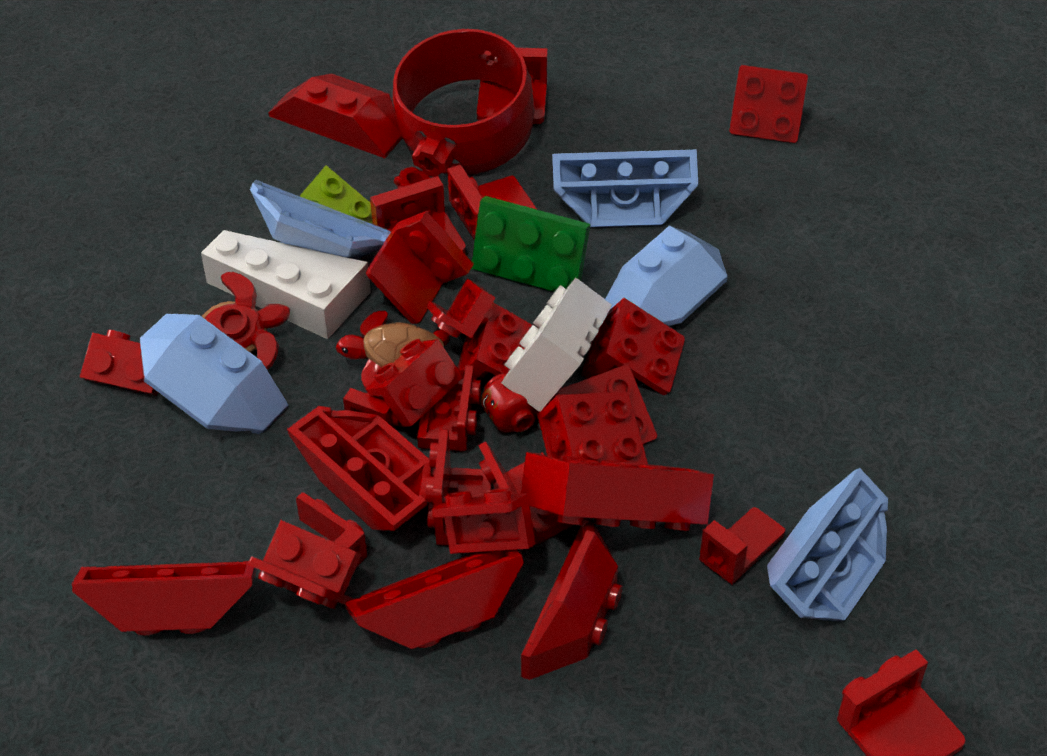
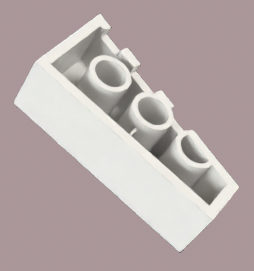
[201,230,371,339]
[501,277,612,412]

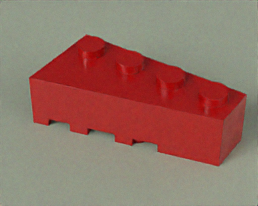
[521,452,714,531]

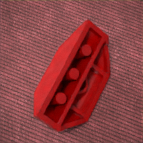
[268,74,402,158]
[287,406,433,531]
[521,518,623,680]
[345,550,524,649]
[72,561,257,635]

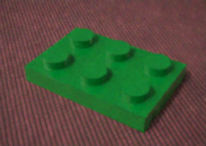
[471,196,591,292]

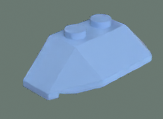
[552,149,698,228]
[250,180,391,259]
[605,226,727,326]
[140,314,288,434]
[767,468,888,621]

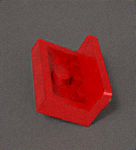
[426,278,495,338]
[80,330,158,396]
[365,339,463,427]
[417,365,481,451]
[432,488,536,554]

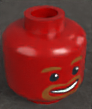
[481,373,539,433]

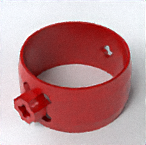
[393,29,535,177]

